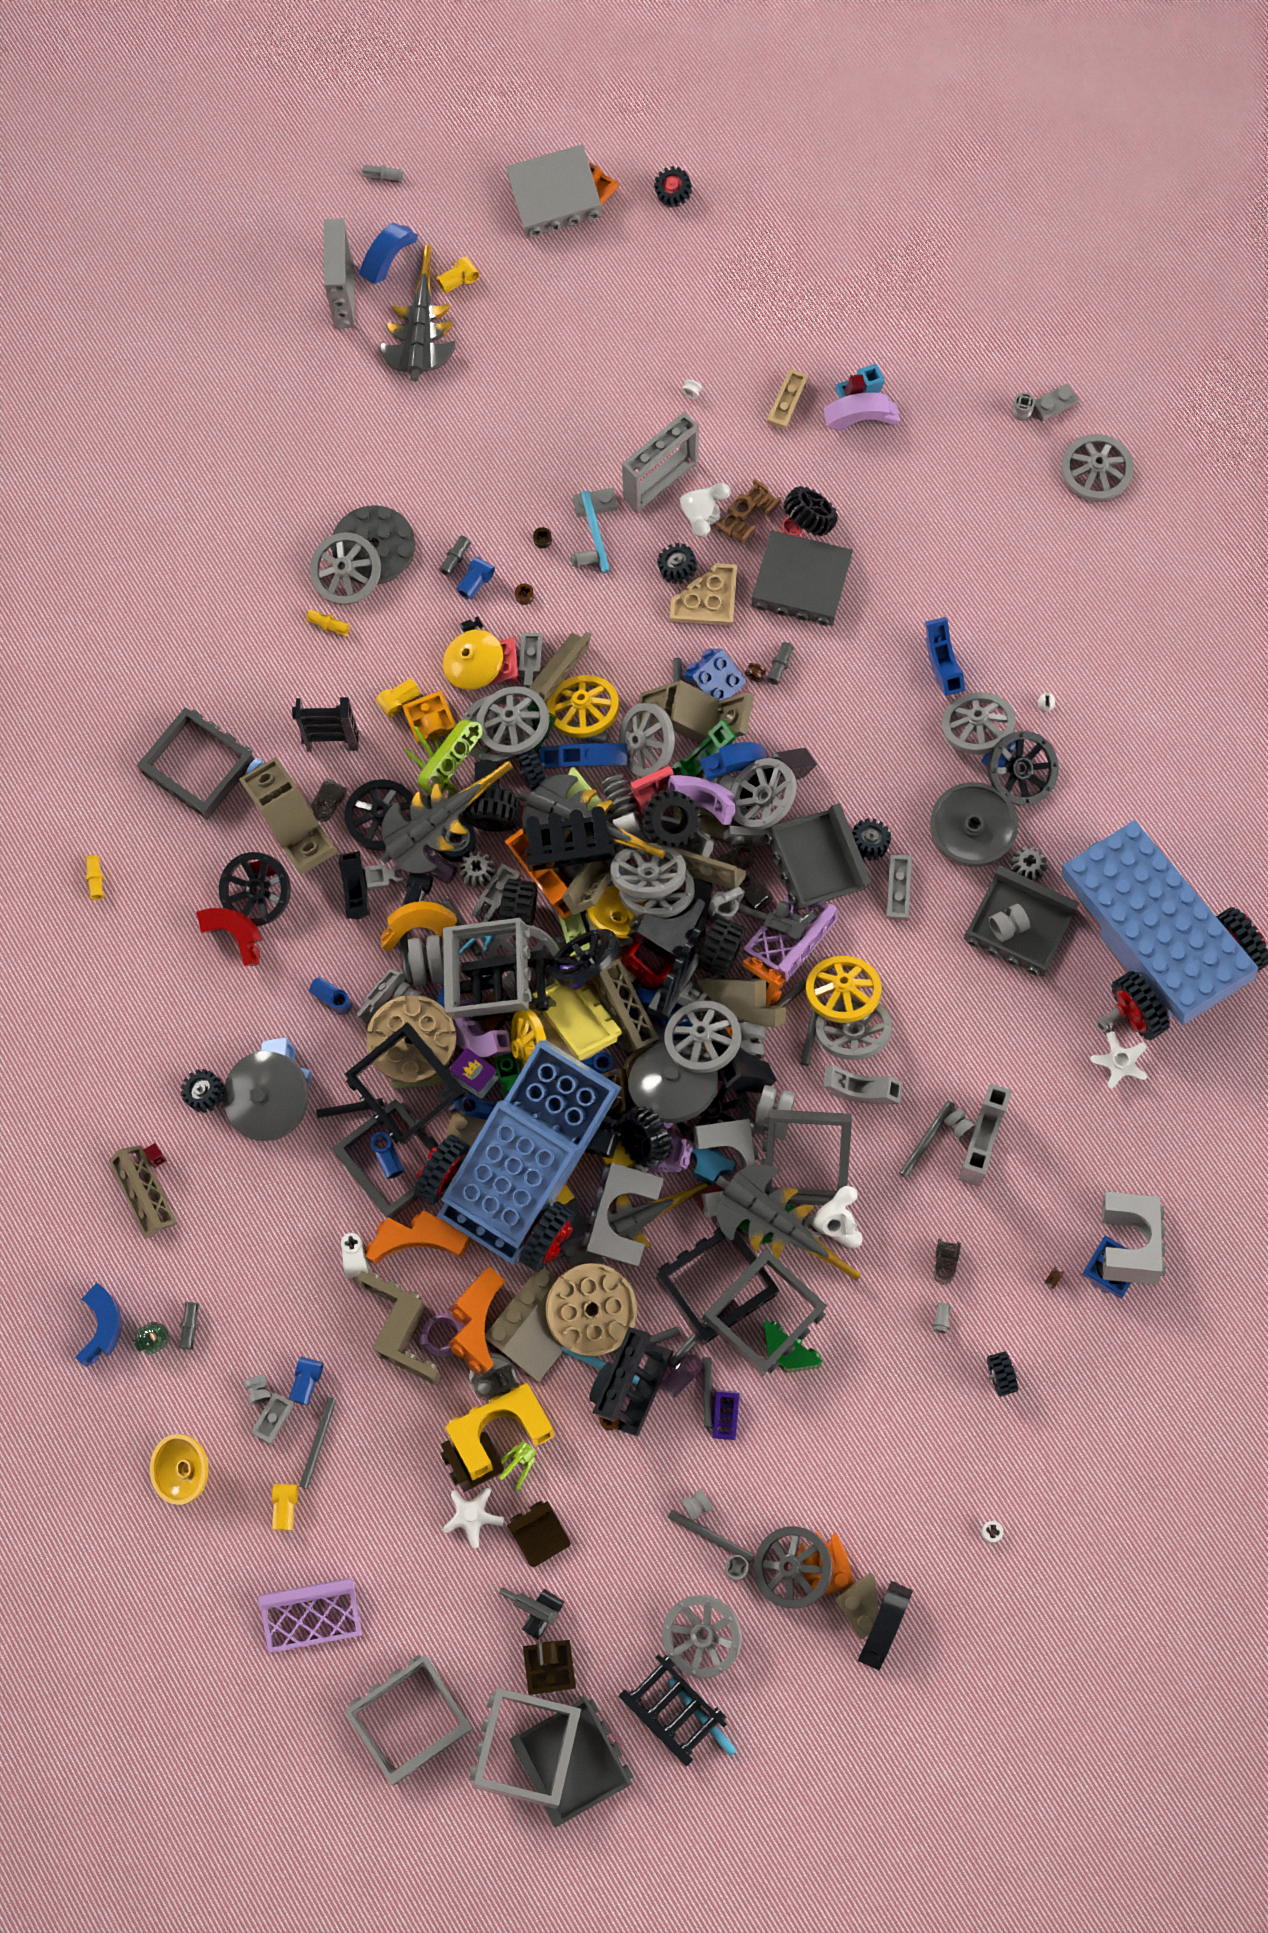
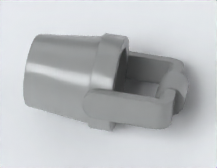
[708,887,744,924]

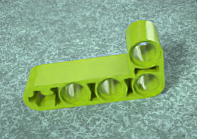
[418,720,483,799]

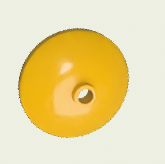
[443,630,503,690]
[587,886,647,938]
[150,1434,208,1505]

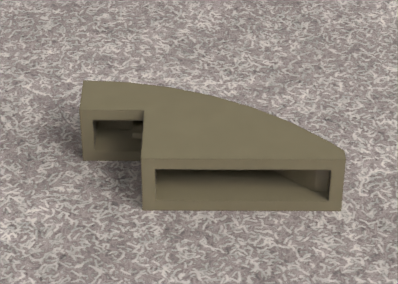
[697,977,786,1027]

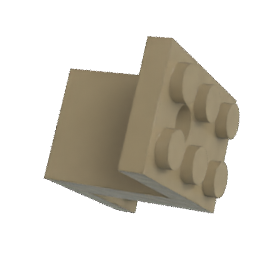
[633,680,754,744]
[239,757,338,875]
[357,1271,442,1386]

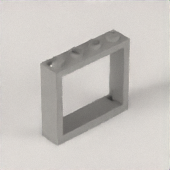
[324,218,355,329]
[622,412,699,513]
[443,918,532,1019]
[345,1655,474,1786]
[469,1687,581,1809]

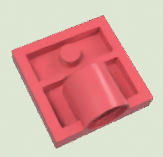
[630,766,674,817]

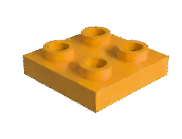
[402,690,456,745]

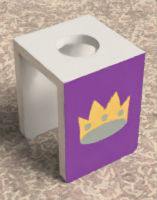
[449,1048,499,1099]

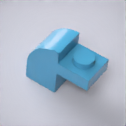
[835,364,885,398]

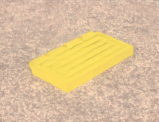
[532,983,622,1061]

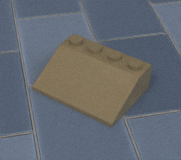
[485,1268,595,1383]

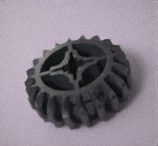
[783,486,838,536]
[619,1106,672,1168]

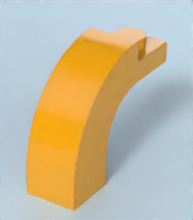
[381,901,457,952]

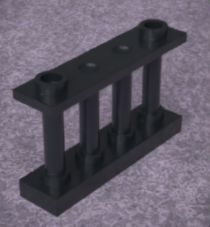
[292,697,359,752]
[461,949,556,1021]
[592,1327,674,1437]
[618,1654,727,1767]

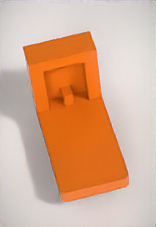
[741,957,786,1006]

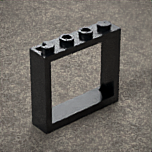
[345,1022,466,1145]
[656,1227,780,1346]

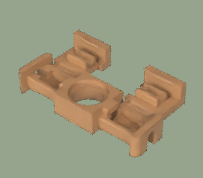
[715,479,781,544]

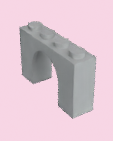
[958,1083,1012,1187]
[692,1119,758,1217]
[581,1163,664,1267]
[1102,1191,1166,1285]

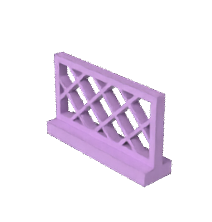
[743,896,838,983]
[258,1577,362,1653]

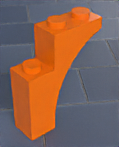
[505,829,572,920]
[365,1210,472,1265]
[448,1266,506,1376]

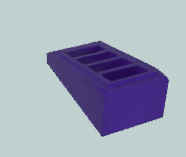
[712,1390,740,1440]

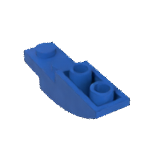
[540,743,628,769]

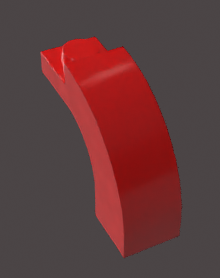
[196,908,262,966]

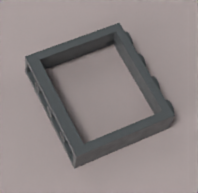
[137,707,255,820]
[332,1099,439,1219]
[761,1109,852,1205]
[702,1249,827,1376]

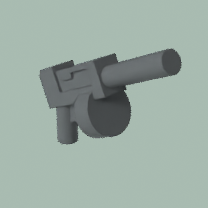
[737,901,817,942]

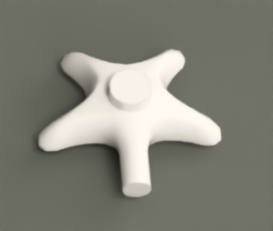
[1090,1032,1148,1088]
[443,1488,505,1549]

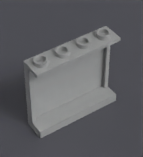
[506,144,604,238]

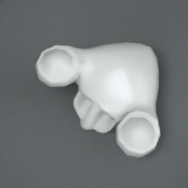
[680,483,731,537]
[810,1186,863,1249]

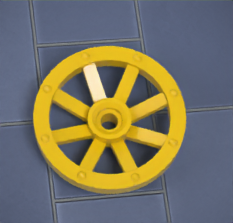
[547,675,620,738]
[806,956,882,1023]
[511,1009,547,1072]

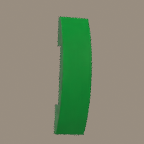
[671,719,736,777]

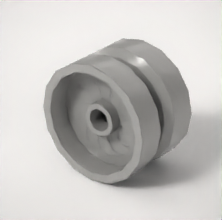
[408,935,444,987]
[754,1085,796,1140]

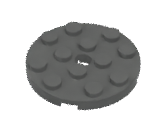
[331,505,415,585]

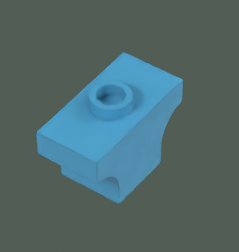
[691,1144,736,1185]

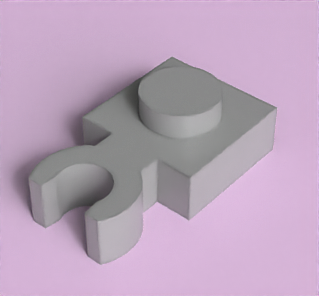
[364,864,404,890]

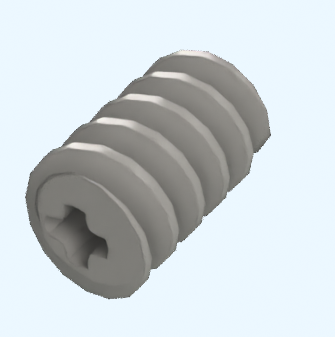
[601,774,639,820]

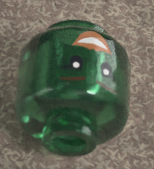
[133,1321,170,1355]

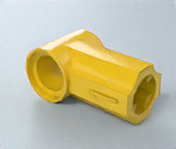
[436,257,480,293]
[375,678,421,717]
[272,1483,298,1531]

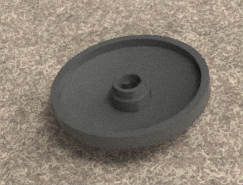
[930,782,1018,867]
[628,1040,719,1123]
[223,1051,309,1141]

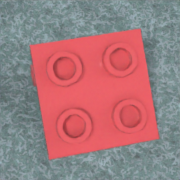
[482,637,519,688]

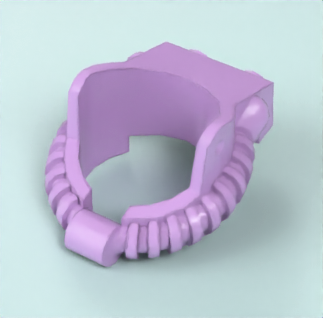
[648,1131,693,1173]
[418,1313,464,1357]

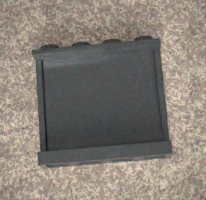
[751,530,853,626]
[764,803,872,911]
[964,865,1079,977]
[510,1696,634,1828]

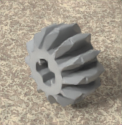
[1010,846,1047,882]
[458,850,496,889]

